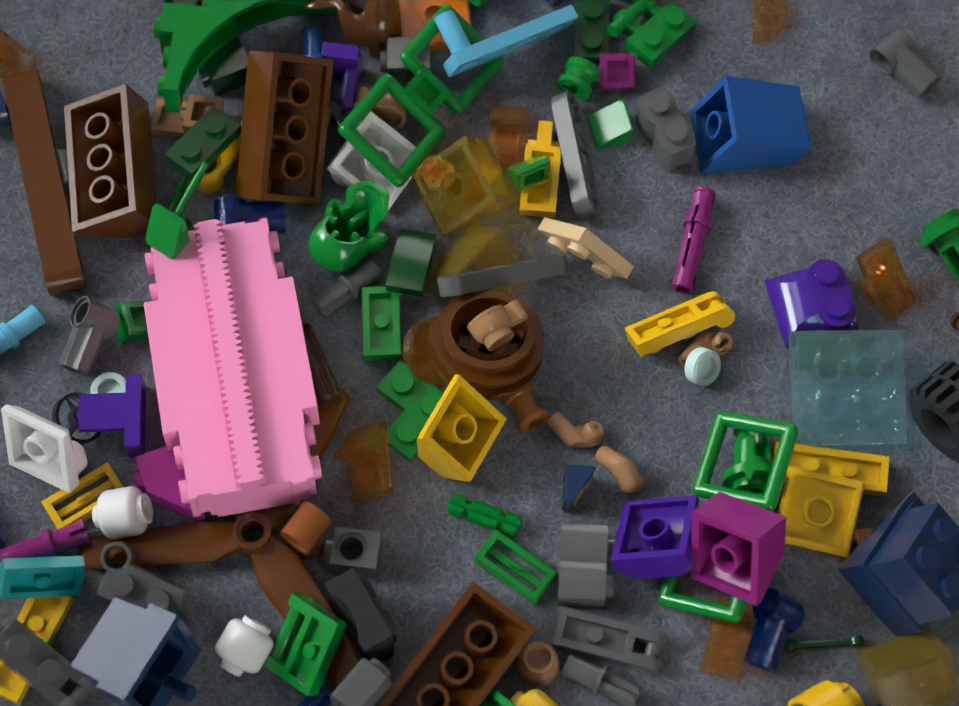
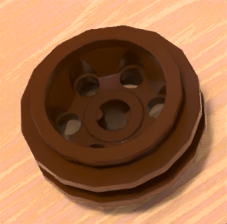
[431,290,545,400]

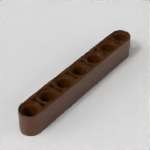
[2,69,87,296]

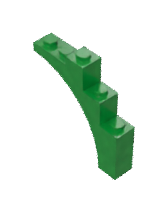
[154,0,342,113]

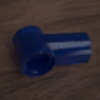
[213,195,286,234]
[743,587,805,673]

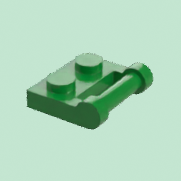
[263,591,347,696]

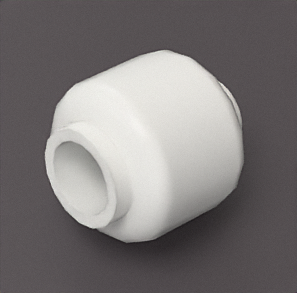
[92,486,153,540]
[215,615,274,677]

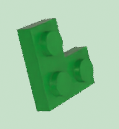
[376,360,443,463]

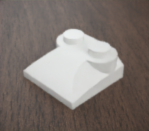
[327,112,423,210]
[1,404,87,493]

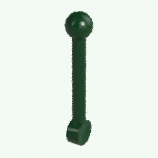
[782,636,864,653]

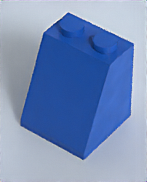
[690,76,811,173]

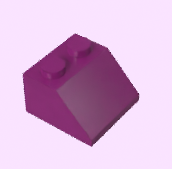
[691,492,786,606]

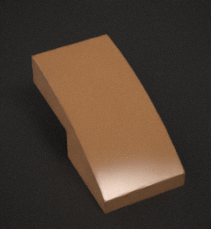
[150,95,225,138]

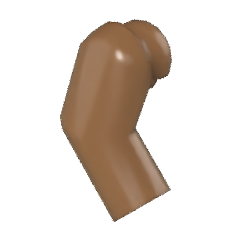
[547,411,604,448]
[595,445,645,494]

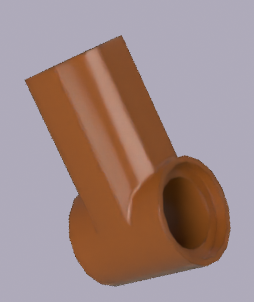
[280,501,332,561]

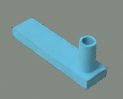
[434,4,578,77]

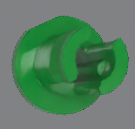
[918,208,959,287]
[722,428,783,495]

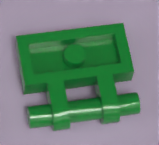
[607,0,697,69]

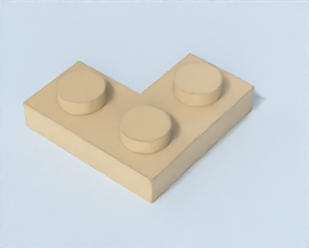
[537,217,634,279]

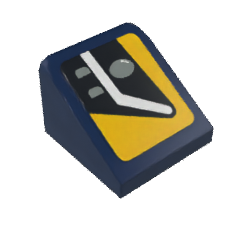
[562,465,596,513]

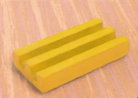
[41,462,123,529]

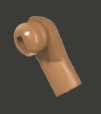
[678,332,733,368]

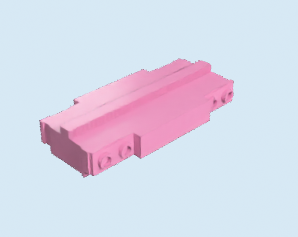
[144,218,322,517]

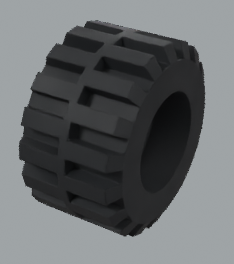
[907,361,959,463]

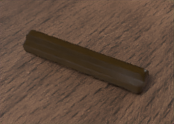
[302,323,341,407]

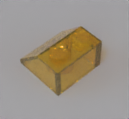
[411,136,518,237]

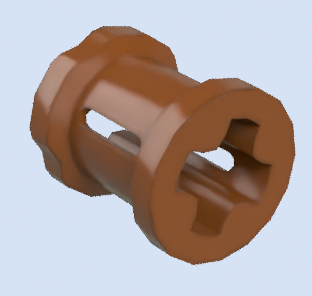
[503,384,550,433]

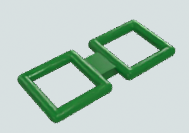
[338,4,504,187]
[658,411,799,623]

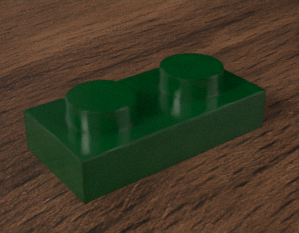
[574,0,610,64]
[164,106,241,180]

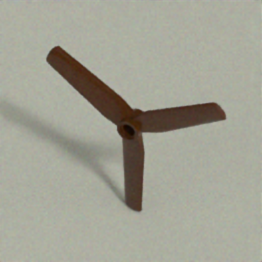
[78,387,362,686]

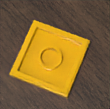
[777,465,865,558]

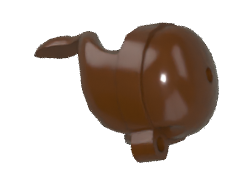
[305,0,401,58]

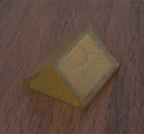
[427,223,523,299]
[855,627,959,706]

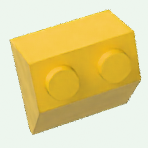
[417,374,507,482]

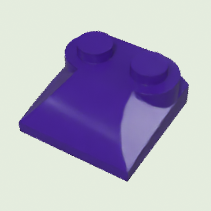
[765,259,858,348]
[611,495,699,579]

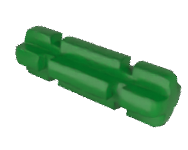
[447,493,522,537]

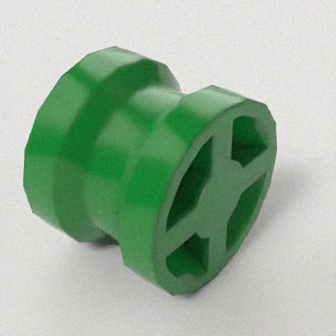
[557,57,600,101]

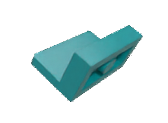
[0,556,85,599]

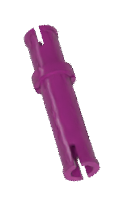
[671,186,717,295]
[0,519,91,561]

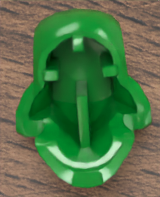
[308,180,389,273]

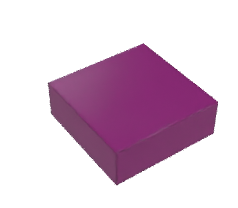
[599,54,636,90]

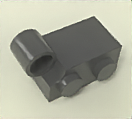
[96,541,191,616]

